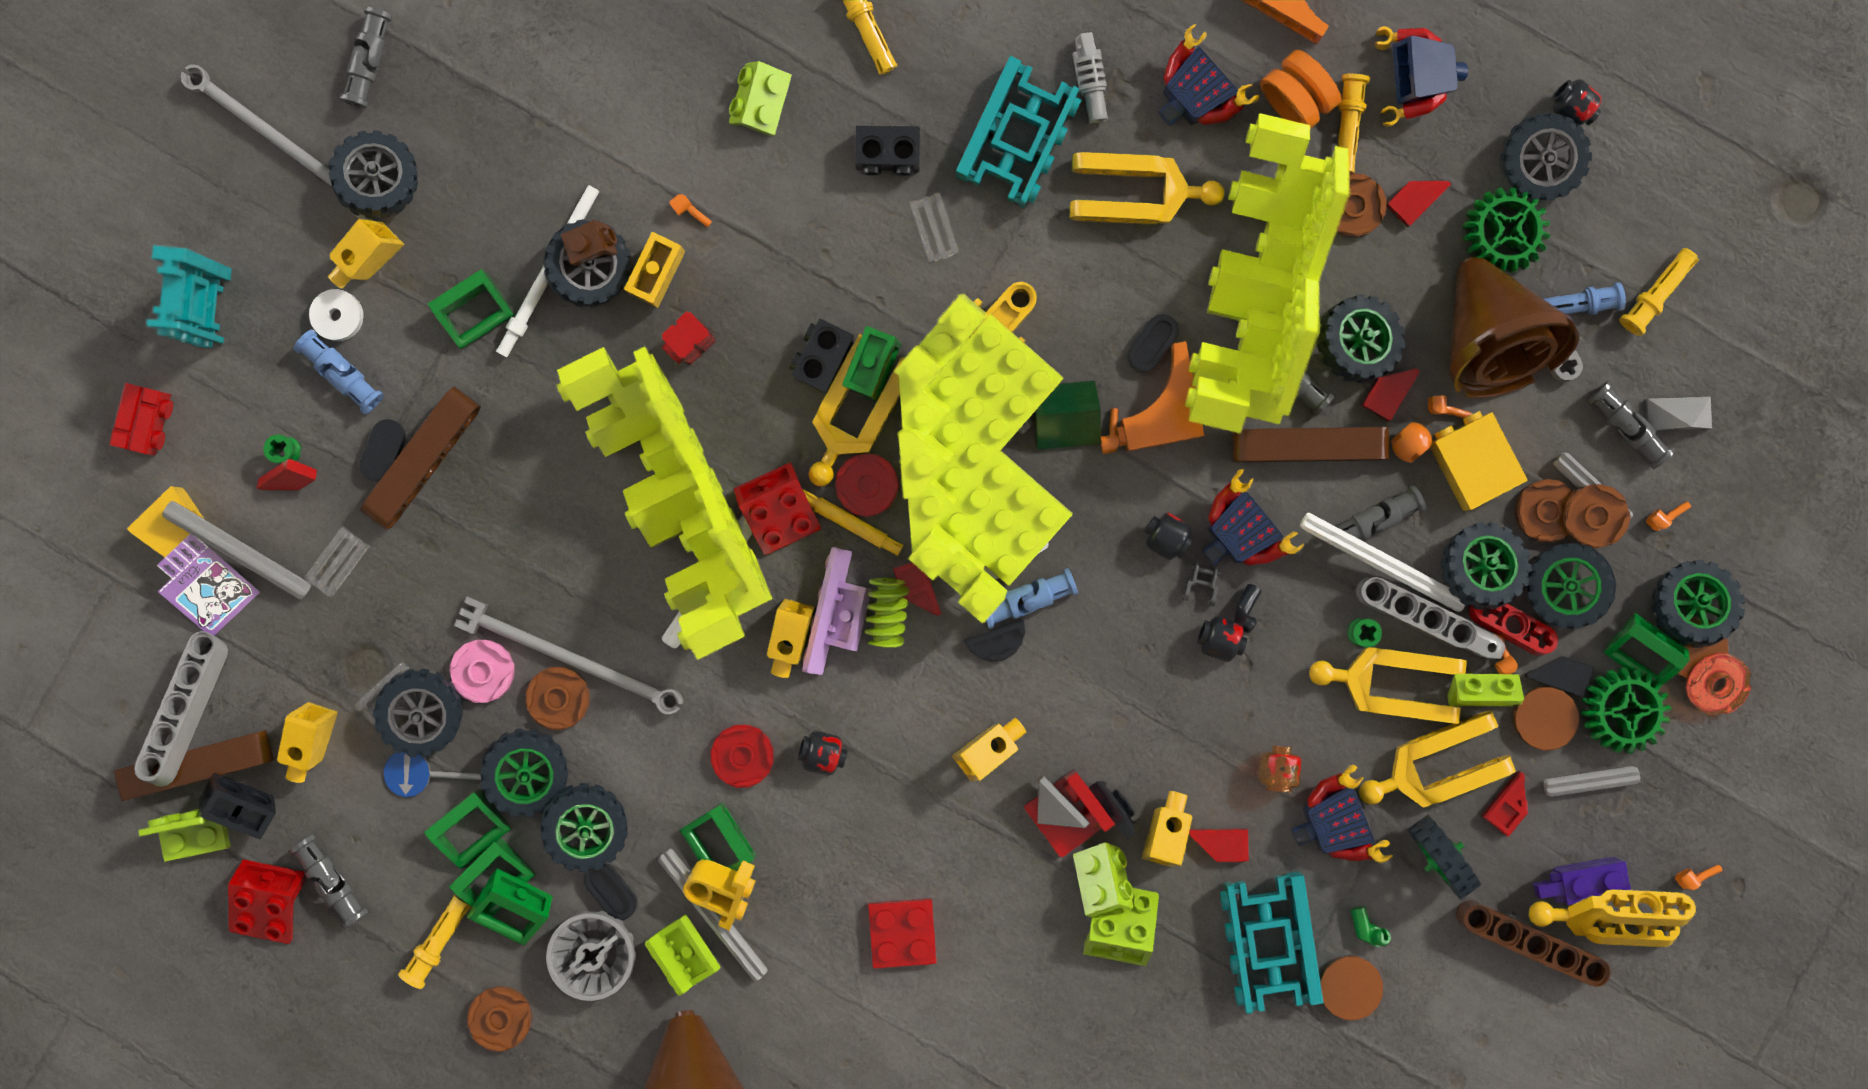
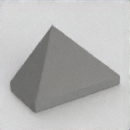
[1645,397,1712,431]
[1038,774,1089,828]

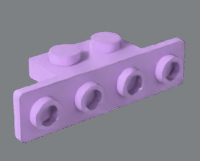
[802,547,872,675]

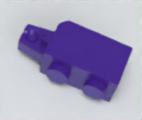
[1533,857,1631,905]

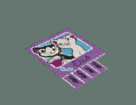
[157,534,260,635]

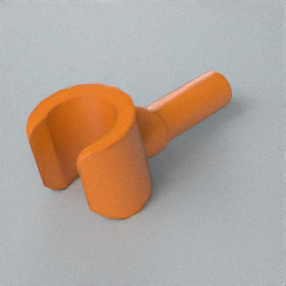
[669,194,712,228]
[1428,396,1472,418]
[1101,408,1119,454]
[1646,501,1691,531]
[1493,633,1518,674]
[1675,864,1722,890]

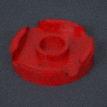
[835,453,899,517]
[710,724,774,788]

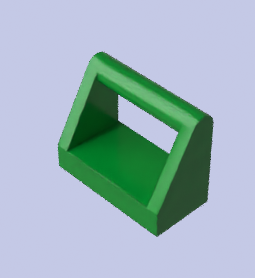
[428,269,514,349]
[842,326,902,403]
[1603,613,1690,685]
[424,789,511,869]
[679,802,757,871]
[449,838,536,916]
[467,868,553,946]

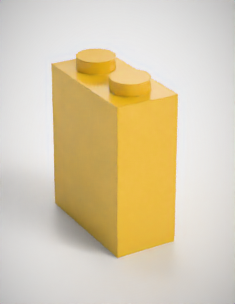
[1430,411,1528,511]

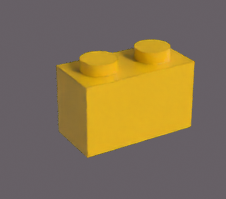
[624,232,686,308]

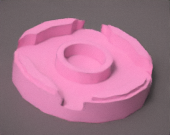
[450,640,515,703]

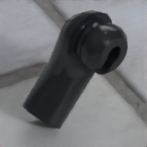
[1234,584,1262,633]

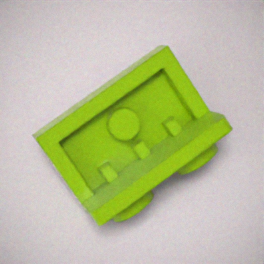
[729,61,792,136]
[1447,674,1524,706]
[1073,842,1134,917]
[645,914,721,996]

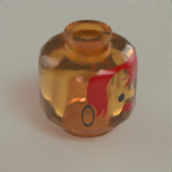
[1259,746,1302,793]

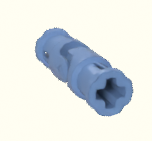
[293,329,384,414]
[986,568,1078,629]

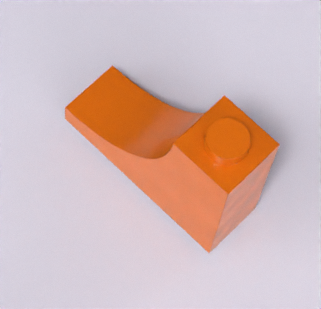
[1241,0,1329,45]
[1116,341,1205,452]

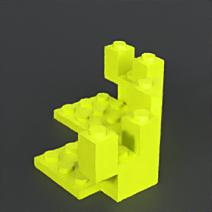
[1185,113,1349,433]
[894,294,1073,623]
[556,346,773,660]

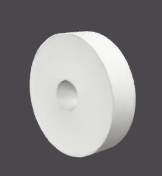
[309,289,363,341]

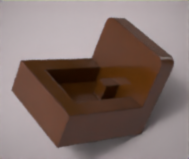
[561,220,617,266]

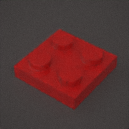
[868,898,937,968]

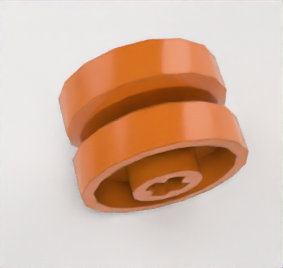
[1260,49,1342,130]

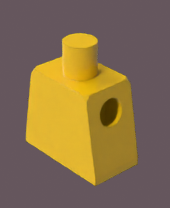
[328,219,405,289]
[127,486,204,557]
[767,599,815,678]
[277,702,338,783]
[952,718,1027,781]
[1141,791,1192,867]

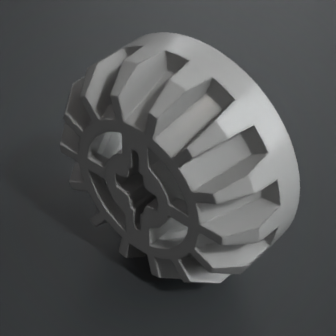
[546,910,637,1001]

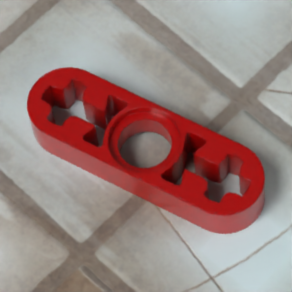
[1469,604,1558,656]

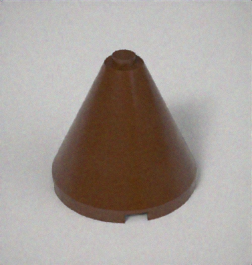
[1449,257,1579,398]
[644,1010,745,1089]

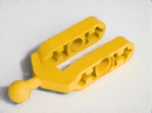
[1069,152,1225,224]
[808,334,905,486]
[1309,647,1467,724]
[1359,711,1516,808]
[1528,890,1696,947]

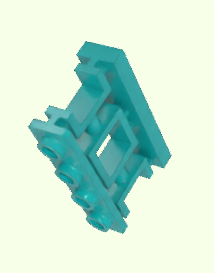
[955,56,1082,208]
[146,245,232,348]
[1219,871,1324,1014]

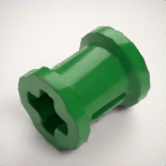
[263,434,302,463]
[1347,618,1382,647]

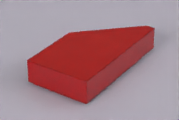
[1386,181,1451,227]
[1361,368,1420,422]
[257,459,317,490]
[893,562,941,616]
[1481,771,1528,837]
[1189,828,1249,862]

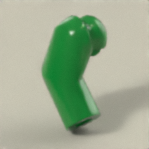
[1350,906,1391,948]

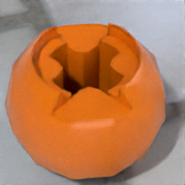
[1391,422,1433,463]

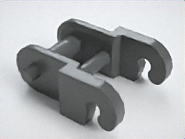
[1183,560,1221,607]

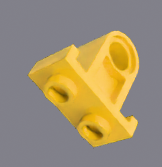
[974,282,1037,343]
[683,860,756,931]

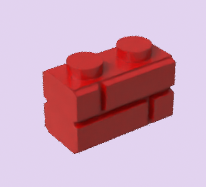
[662,311,715,365]
[109,383,173,456]

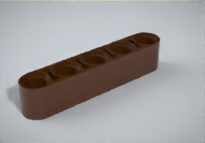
[360,387,481,531]
[1233,427,1389,462]
[113,730,274,802]
[1456,900,1611,987]

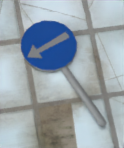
[383,751,481,797]

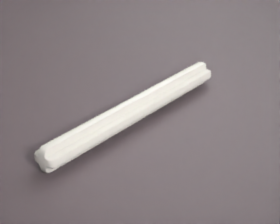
[1300,513,1465,612]

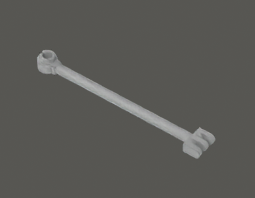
[180,64,380,221]
[454,596,683,714]

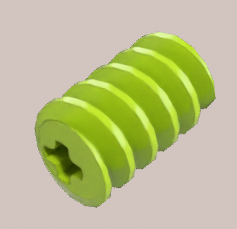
[864,578,909,647]

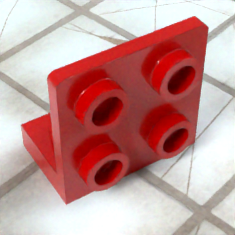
[733,462,821,555]
[1024,769,1115,857]
[228,859,305,944]

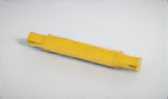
[803,489,904,557]

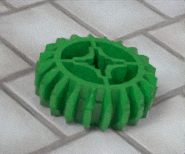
[1462,187,1551,274]
[1581,667,1672,754]

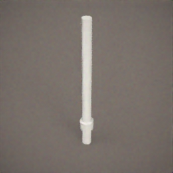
[496,185,599,357]

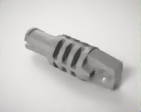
[1073,32,1108,124]

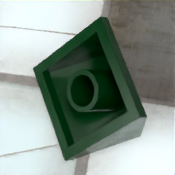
[1034,381,1101,450]

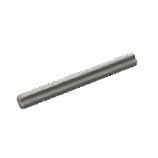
[162,501,311,599]
[658,849,768,981]

